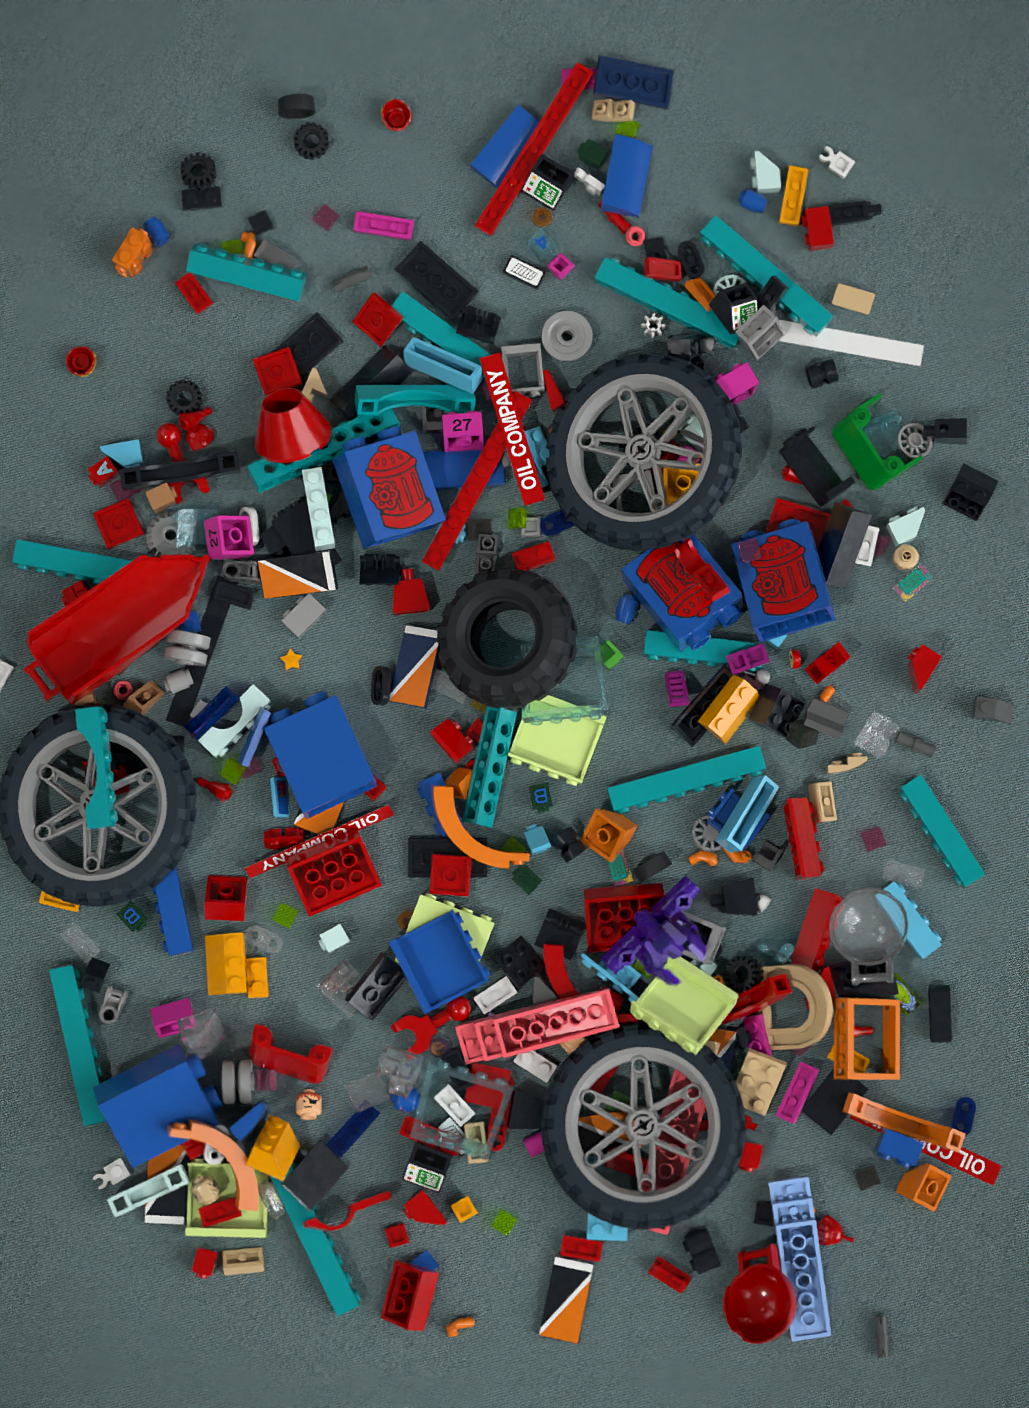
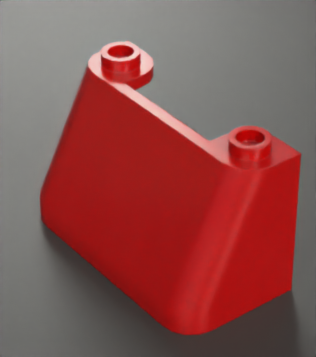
[248,1024,334,1084]

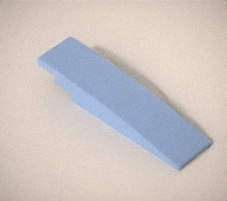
[768,1175,831,1342]

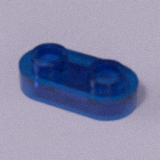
[540,510,574,537]
[951,1097,976,1136]

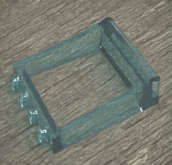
[521,636,610,725]
[410,1060,514,1160]

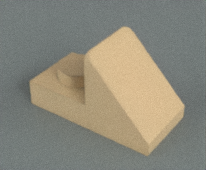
[302,368,327,403]

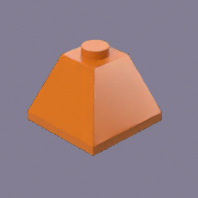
[581,808,638,862]
[896,1163,952,1212]

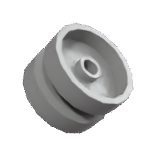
[164,630,211,666]
[222,1060,254,1104]

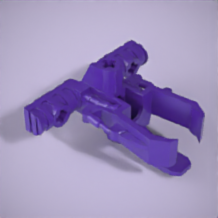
[601,875,706,985]

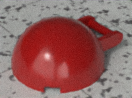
[723,1244,797,1344]

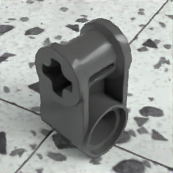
[223,561,260,584]

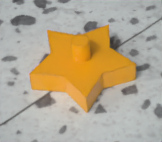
[280,649,303,671]

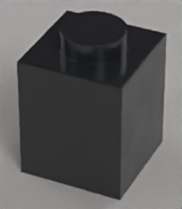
[81,957,110,993]

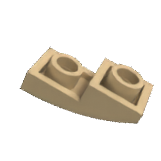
[592,99,635,122]
[826,753,867,775]

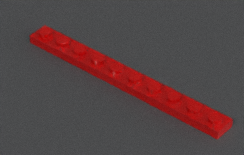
[475,62,594,237]
[422,391,532,571]

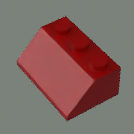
[380,1260,439,1331]

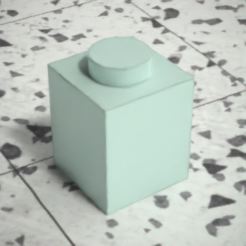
[318,924,350,953]

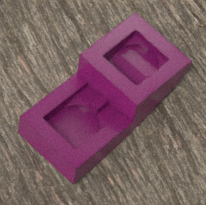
[726,643,770,675]

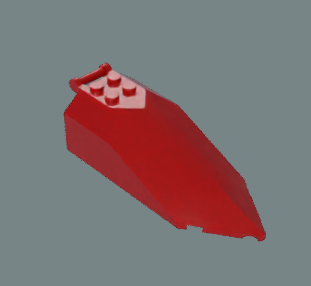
[23,554,210,705]

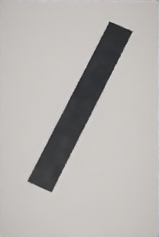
[166,575,239,727]

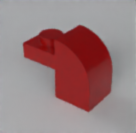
[805,642,851,684]

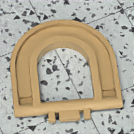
[756,964,833,1050]

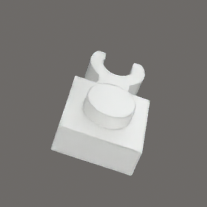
[819,146,855,179]
[574,167,605,196]
[93,1158,131,1189]

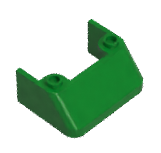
[832,393,923,491]

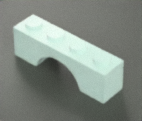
[302,467,335,551]
[198,684,271,759]
[107,1164,190,1218]

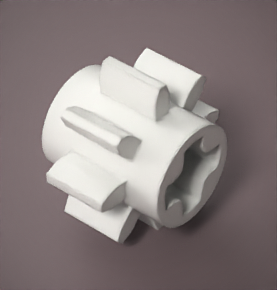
[641,313,666,339]

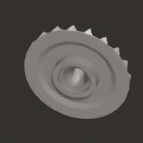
[542,311,593,361]
[146,511,197,557]

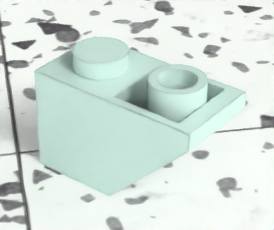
[750,151,781,194]
[886,507,925,547]

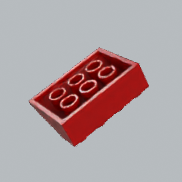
[783,798,824,881]
[284,827,382,917]
[583,883,664,953]

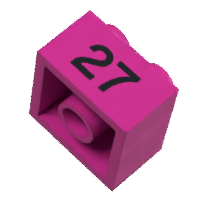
[442,411,484,452]
[204,516,254,559]

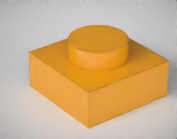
[451,1196,478,1223]

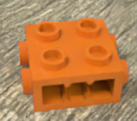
[112,227,153,279]

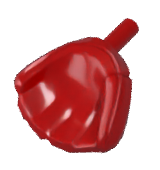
[186,423,214,451]
[816,1215,855,1246]

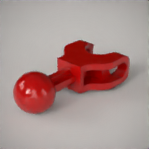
[156,423,210,505]
[390,996,471,1059]

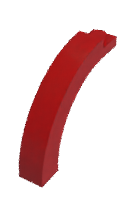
[544,943,639,1025]
[719,974,792,1026]

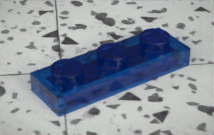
[184,686,240,740]
[326,1100,381,1158]

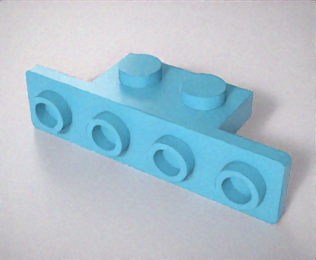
[524,426,550,489]
[580,953,641,1002]

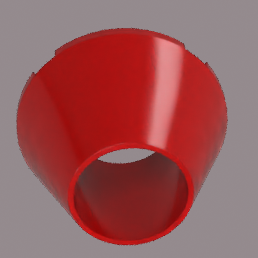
[255,388,332,463]

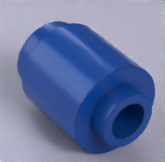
[738,188,768,214]
[143,217,170,247]
[615,594,639,624]

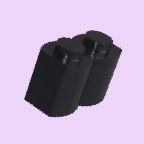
[682,1228,721,1274]

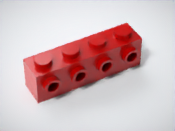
[790,888,843,973]

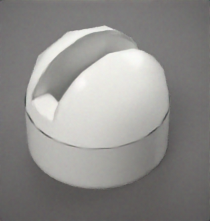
[756,895,771,912]

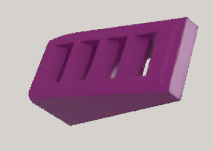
[664,670,689,707]

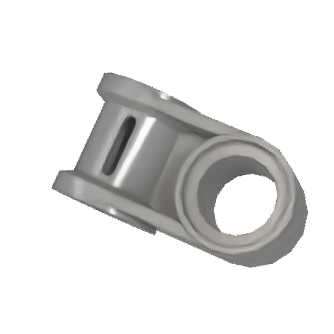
[100,985,128,1025]

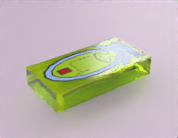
[890,973,922,1016]

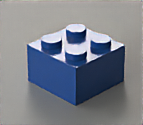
[874,1128,924,1168]

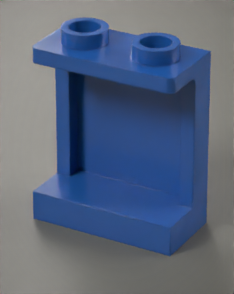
[707,788,770,850]

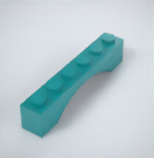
[354,385,476,415]
[75,707,118,830]

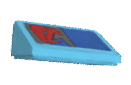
[270,777,290,818]

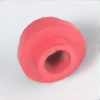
[626,226,645,246]
[113,681,133,700]

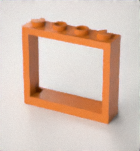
[834,998,900,1080]

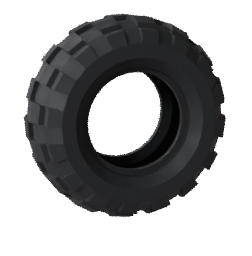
[437,567,578,709]

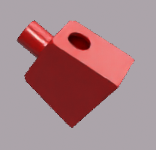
[393,569,430,616]

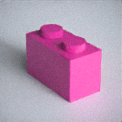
[151,998,197,1039]

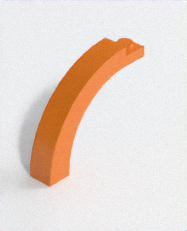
[431,785,529,869]
[843,1093,965,1153]
[167,1119,259,1211]

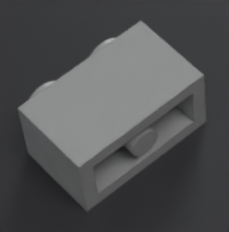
[282,593,327,640]

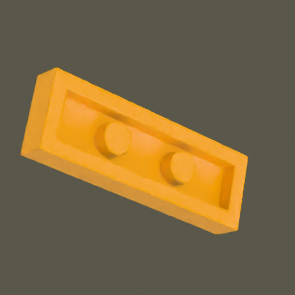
[779,165,808,227]

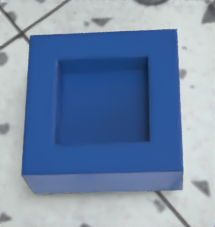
[180,611,202,633]

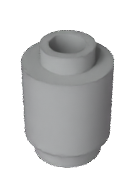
[163,669,194,694]

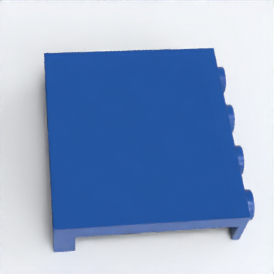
[389,910,491,1014]

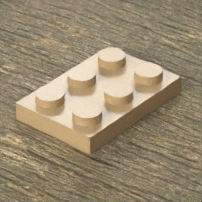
[735,1048,787,1116]

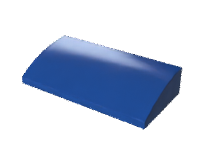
[471,105,539,189]
[601,134,653,218]
[424,449,505,490]
[229,1102,268,1141]

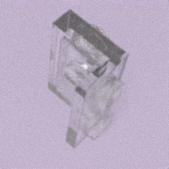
[854,711,899,760]

